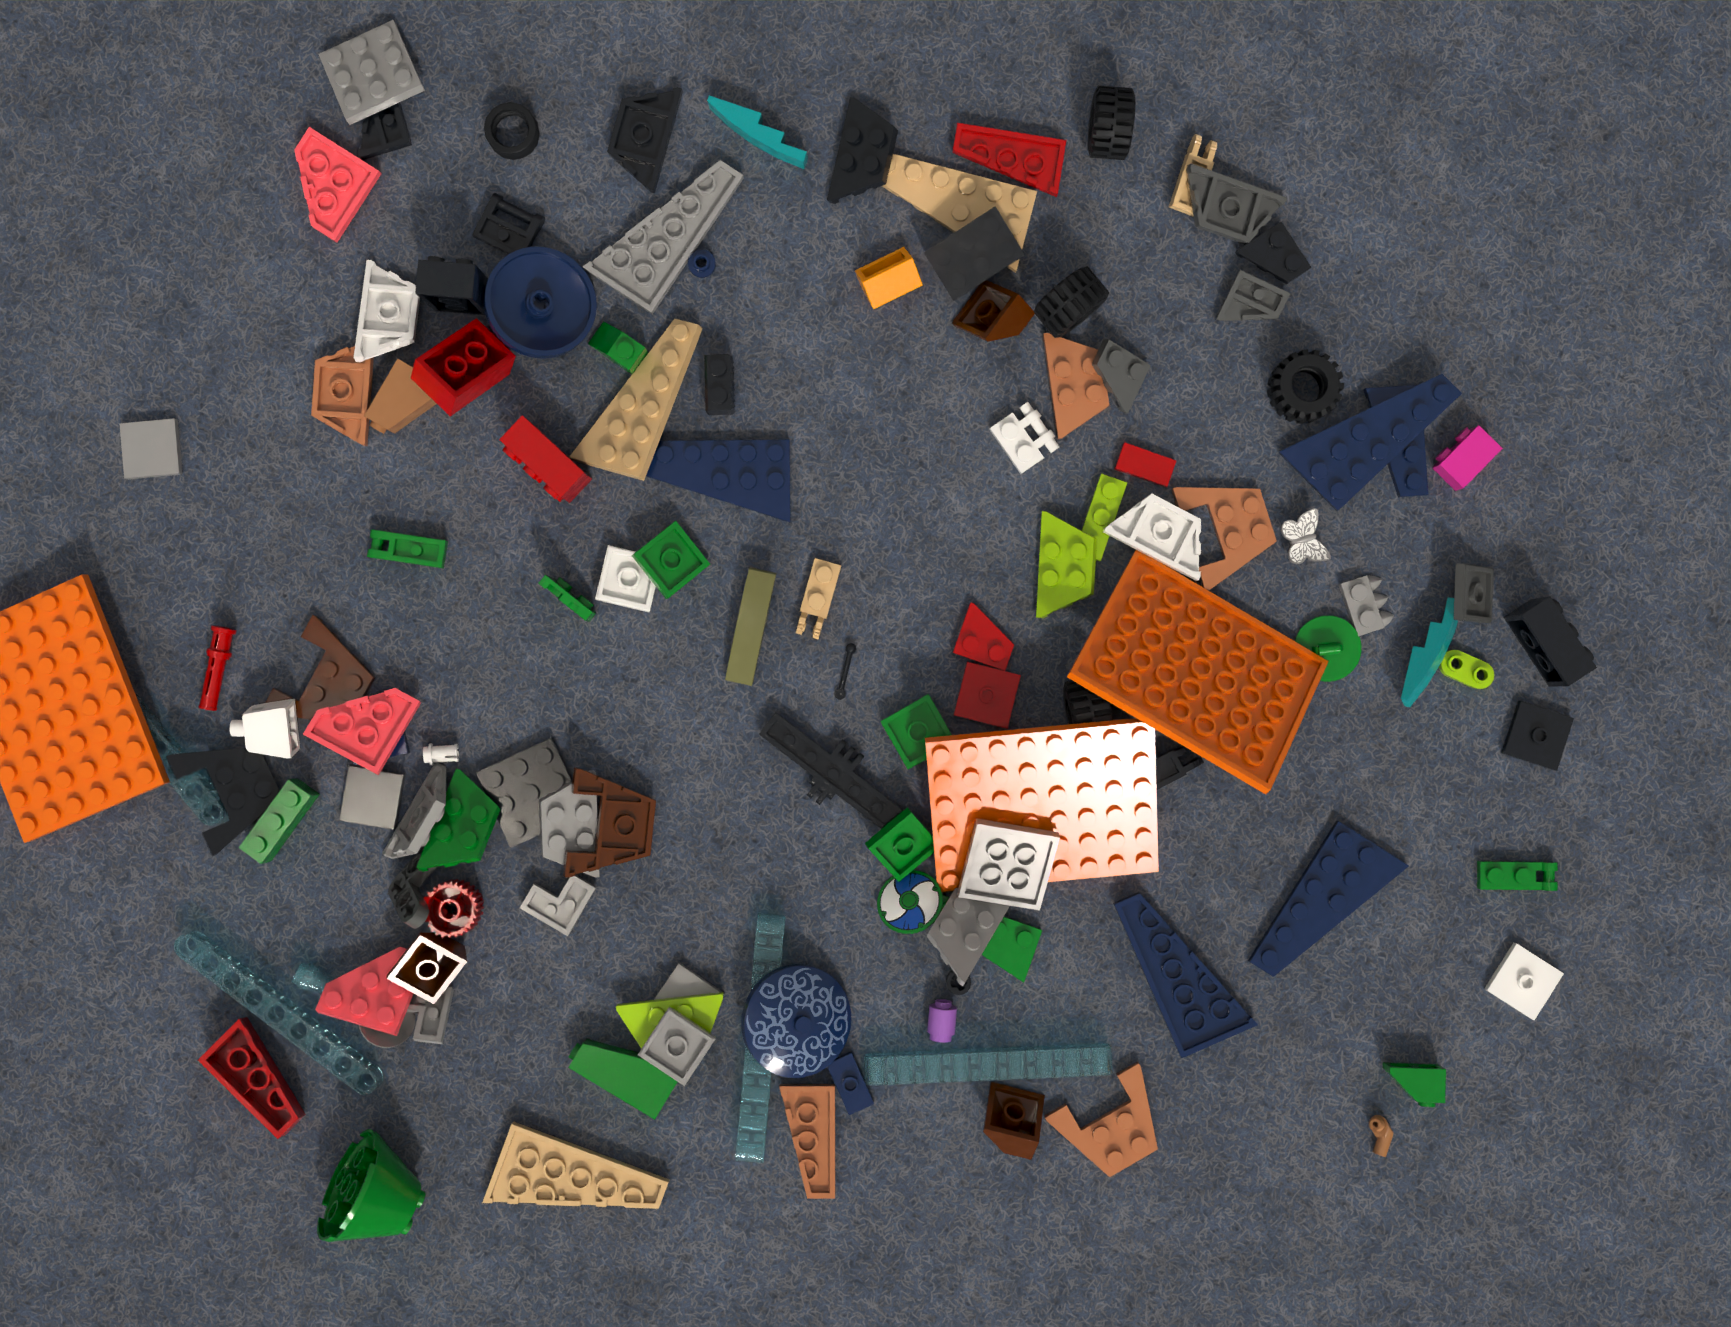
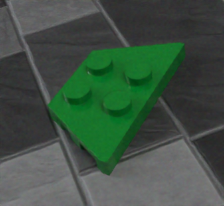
[416,769,500,872]

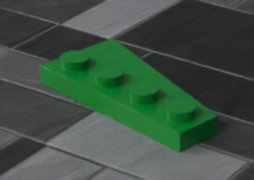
[940,894,1042,983]

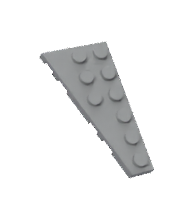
[583,160,744,315]

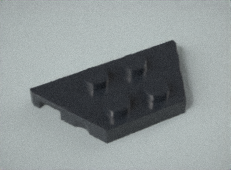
[607,87,683,193]
[827,97,898,204]

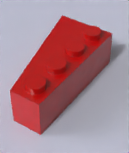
[198,1017,306,1139]

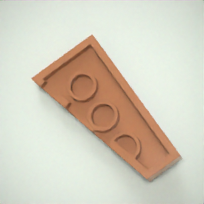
[779,1084,835,1199]

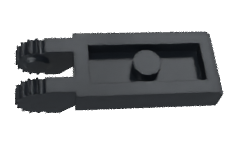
[1156,746,1204,790]

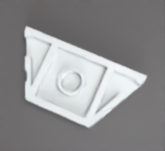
[354,260,420,362]
[1102,494,1201,581]

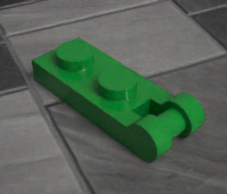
[367,530,448,569]
[1477,861,1558,891]

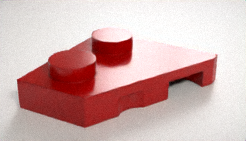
[953,602,1014,671]

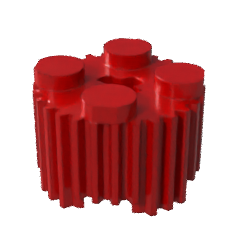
[424,879,484,938]

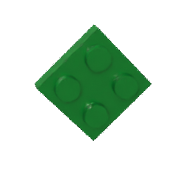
[631,521,710,599]
[880,694,952,769]
[865,807,934,882]

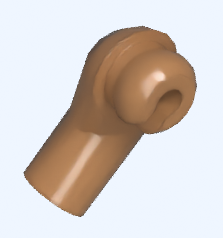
[1369,1115,1393,1157]

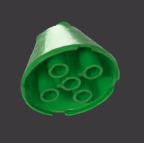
[317,1129,426,1242]

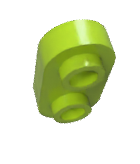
[1439,650,1494,689]

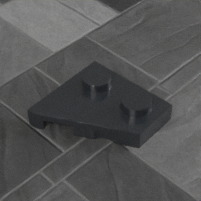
[357,102,412,160]
[1235,222,1311,284]

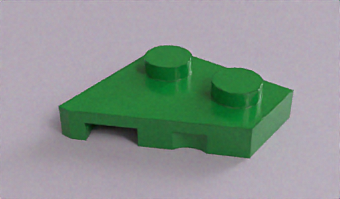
[538,575,596,622]

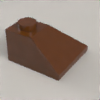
[952,280,1035,342]
[387,932,467,1004]
[983,1082,1045,1160]

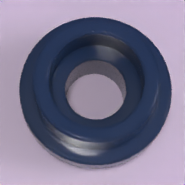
[688,250,716,278]

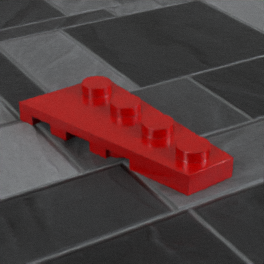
[953,123,1066,197]

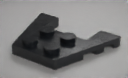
[166,748,279,857]

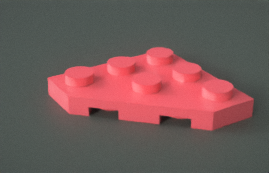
[294,127,381,243]
[303,688,421,775]
[315,947,414,1036]

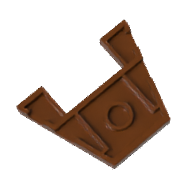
[265,615,375,720]
[563,767,656,877]

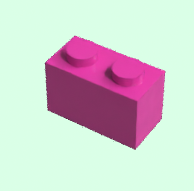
[1432,425,1503,491]

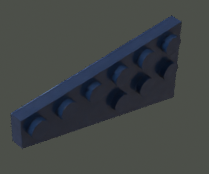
[1279,374,1462,511]
[646,439,791,523]
[1248,821,1409,977]
[1113,892,1258,1058]

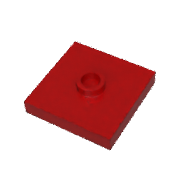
[953,662,1021,729]

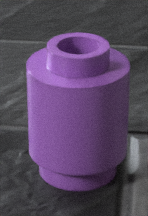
[927,999,957,1043]

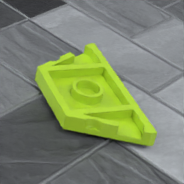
[1036,511,1097,618]
[616,992,724,1049]

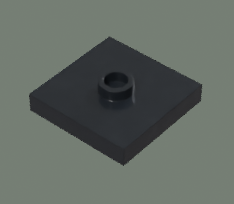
[1501,701,1574,771]

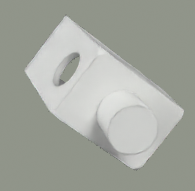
[230,699,300,758]

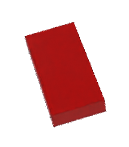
[1114,442,1176,488]

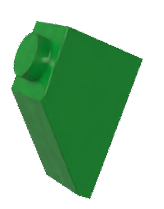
[588,321,649,375]
[1383,1062,1446,1107]

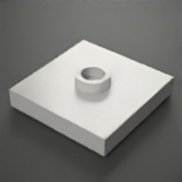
[595,545,656,612]
[1484,942,1564,1020]

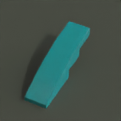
[707,95,808,169]
[1401,597,1458,707]

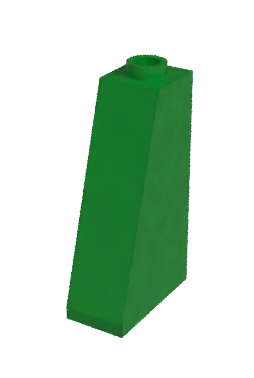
[568,1039,677,1120]

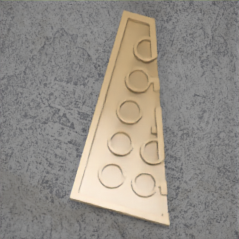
[882,154,1037,273]
[569,319,702,481]
[482,1122,670,1209]

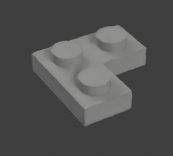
[520,874,597,936]
[407,987,454,1045]

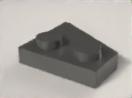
[1215,270,1290,321]
[1092,339,1151,413]

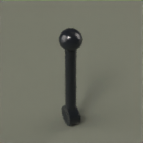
[835,643,856,700]

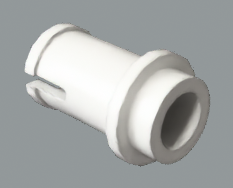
[423,743,459,766]

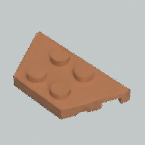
[1043,333,1109,440]
[311,346,374,446]

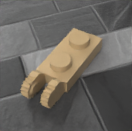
[1169,134,1217,217]
[796,558,841,639]

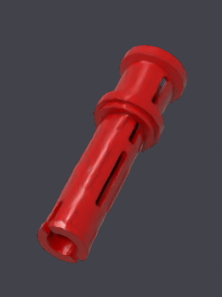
[198,625,237,711]

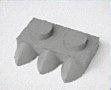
[1338,575,1394,636]

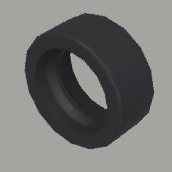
[484,102,540,160]

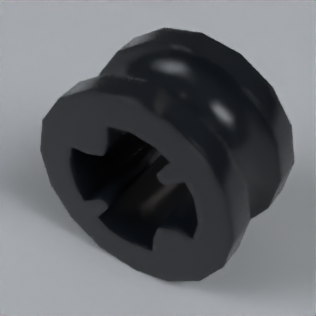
[946,970,971,995]

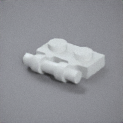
[989,402,1059,474]

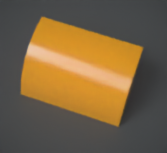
[855,247,923,309]

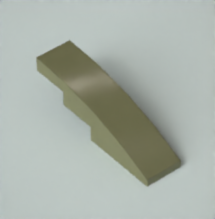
[725,567,777,686]

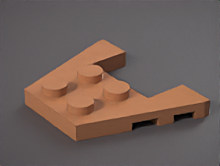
[1171,487,1277,590]
[1044,1062,1158,1177]

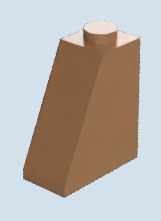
[364,358,437,434]

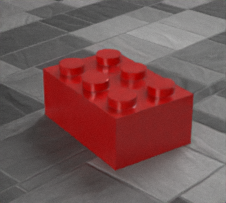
[411,318,516,416]
[499,415,592,503]

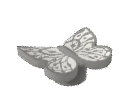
[1280,508,1331,565]

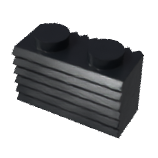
[704,354,735,415]

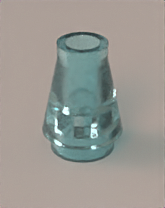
[291,962,333,994]

